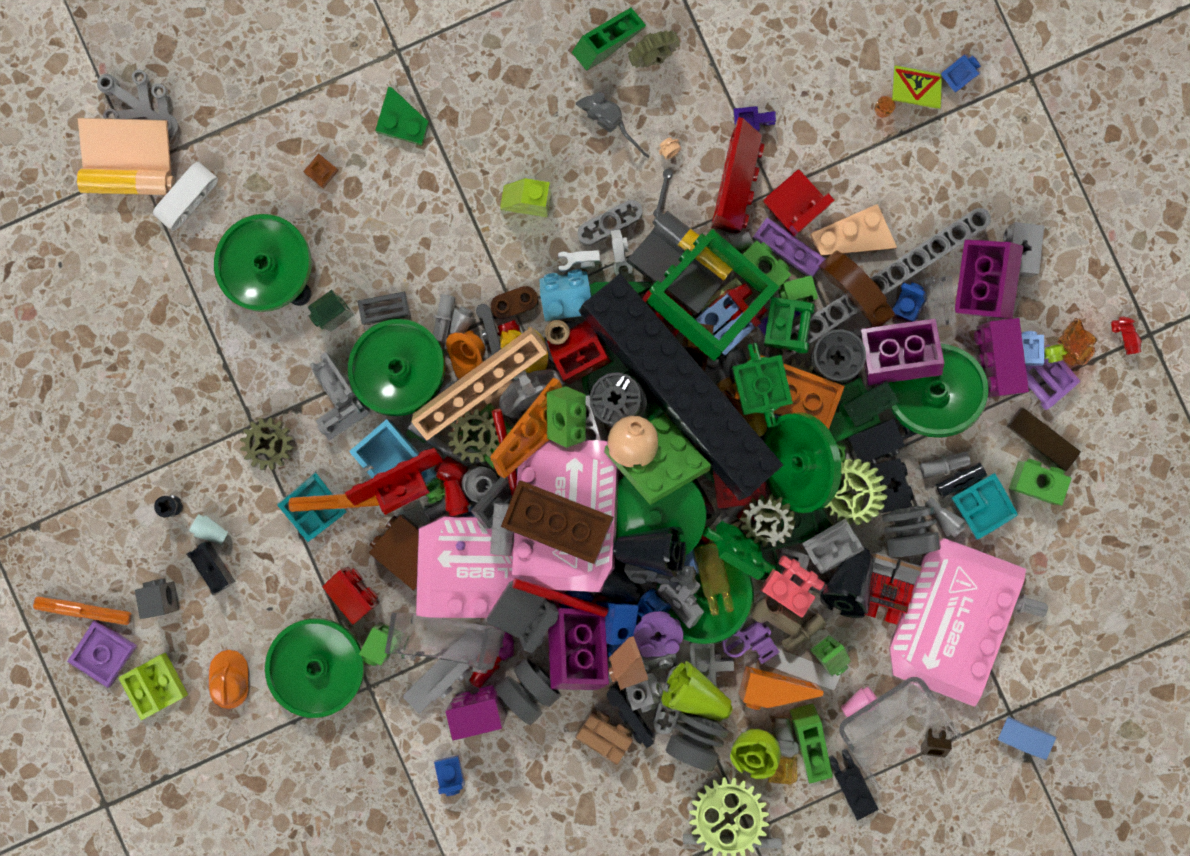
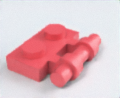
[760,555,825,618]

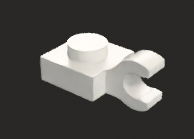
[611,230,633,275]
[558,250,600,272]

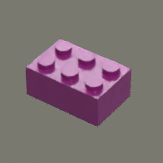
[954,239,1023,319]
[860,318,944,385]
[974,318,1029,398]
[548,608,609,690]
[445,685,507,741]

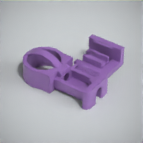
[722,621,780,665]

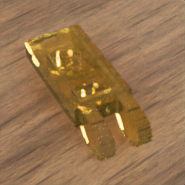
[694,543,734,616]

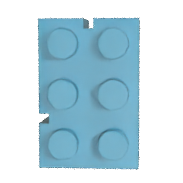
[349,419,437,485]

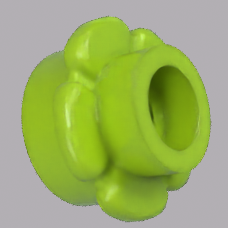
[1044,344,1067,363]

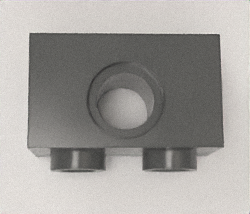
[135,578,179,619]

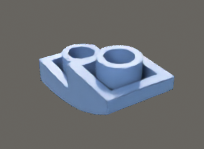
[998,716,1057,760]

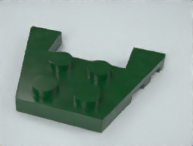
[759,499,832,580]

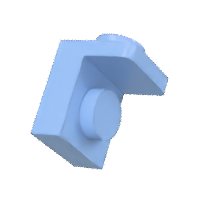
[1022,331,1044,366]

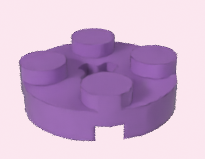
[634,612,683,658]

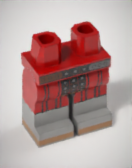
[865,552,922,625]

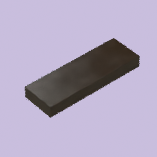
[1007,407,1081,471]

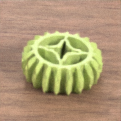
[825,459,887,525]

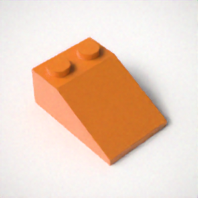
[738,666,824,710]

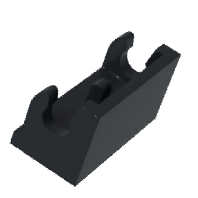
[186,541,236,596]

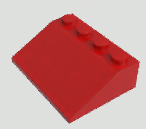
[711,117,765,233]

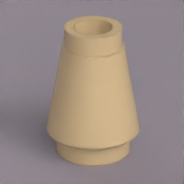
[545,320,570,344]

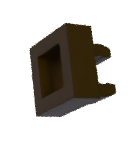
[921,728,952,758]

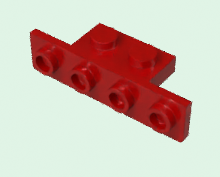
[345,448,443,515]

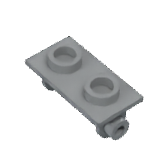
[315,398,369,440]

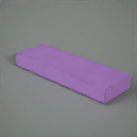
[752,218,826,277]

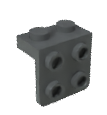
[487,581,559,654]

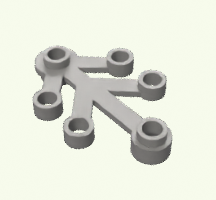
[97,69,178,138]

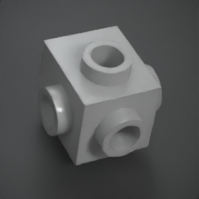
[625,673,663,713]

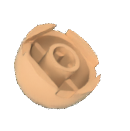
[607,416,658,467]

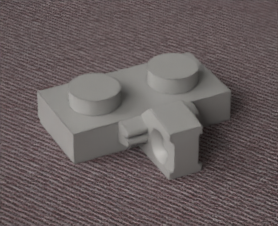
[657,580,704,629]
[690,642,734,686]

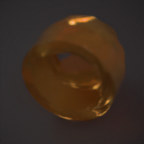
[874,96,896,118]

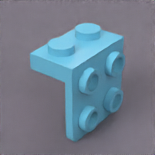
[539,269,591,321]

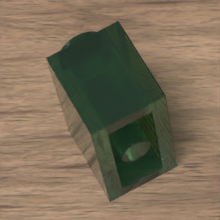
[308,289,354,332]

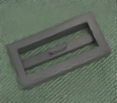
[357,291,410,325]

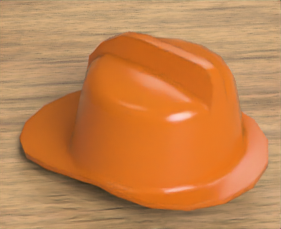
[446,330,486,380]
[209,650,248,709]

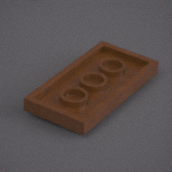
[501,480,614,564]

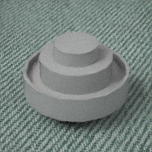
[462,466,498,503]

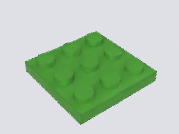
[604,414,711,505]

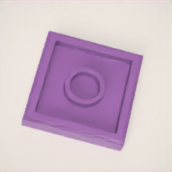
[67,620,137,688]

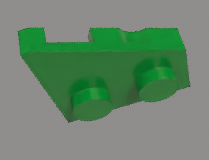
[375,86,429,146]

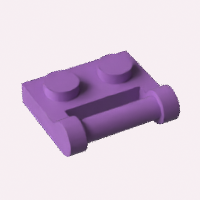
[1026,345,1081,410]

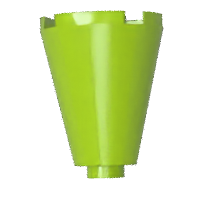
[661,661,733,722]

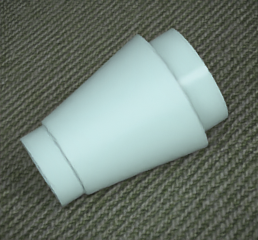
[189,514,228,545]

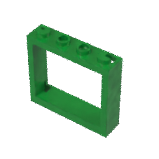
[646,229,779,361]

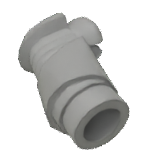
[715,229,752,250]
[772,718,799,758]

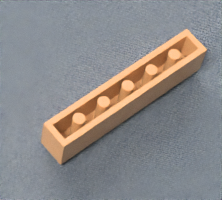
[411,327,547,441]

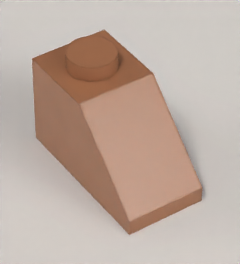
[608,636,648,690]

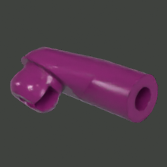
[494,627,514,661]

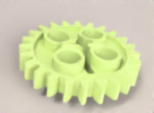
[689,777,769,856]

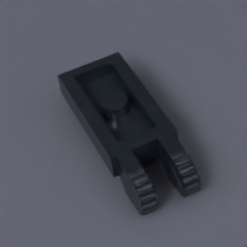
[606,684,655,749]
[829,748,879,821]

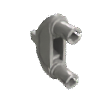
[499,370,566,423]

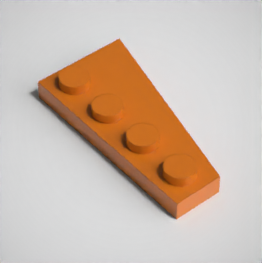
[490,378,562,478]

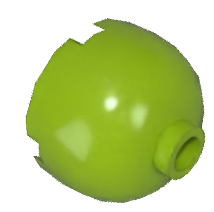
[730,729,781,779]

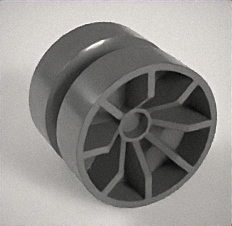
[495,658,562,726]

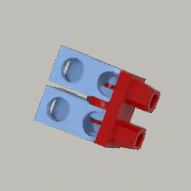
[693,283,767,355]

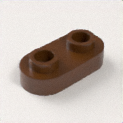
[491,286,538,319]

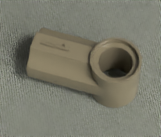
[751,595,803,636]

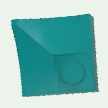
[277,471,347,542]
[951,473,1018,540]

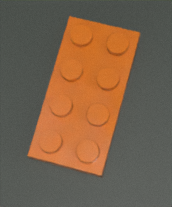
[734,355,845,429]

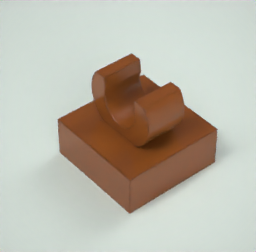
[303,153,339,189]

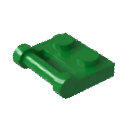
[764,297,815,353]

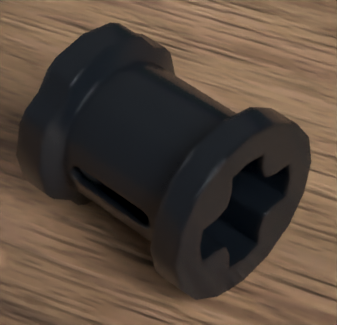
[154,495,183,518]

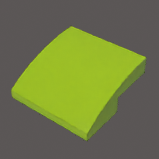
[118,652,188,720]

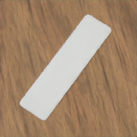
[765,649,841,690]

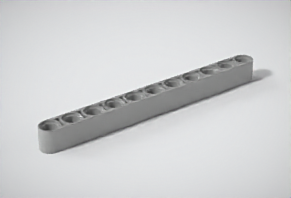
[762,208,991,361]

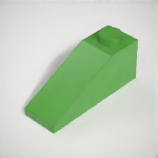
[810,635,851,676]
[790,703,833,784]

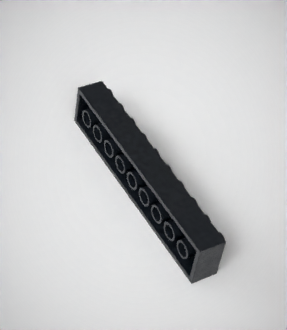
[578,273,783,501]

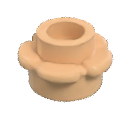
[659,137,681,160]

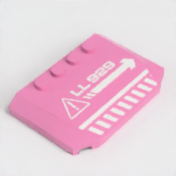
[512,440,619,592]
[416,516,565,618]
[889,538,1026,707]

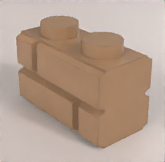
[575,710,633,765]

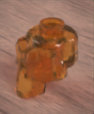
[1057,317,1098,366]

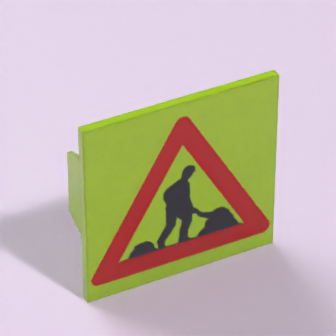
[892,65,942,109]

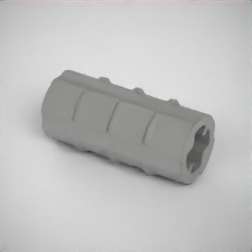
[490,503,513,556]

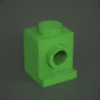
[778,275,818,303]

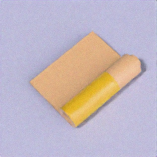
[77,118,176,195]

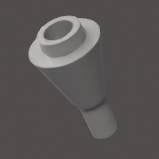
[444,306,476,349]
[925,497,965,537]

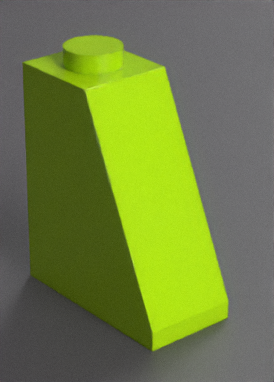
[500,178,551,218]

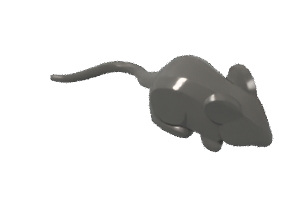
[576,92,649,158]

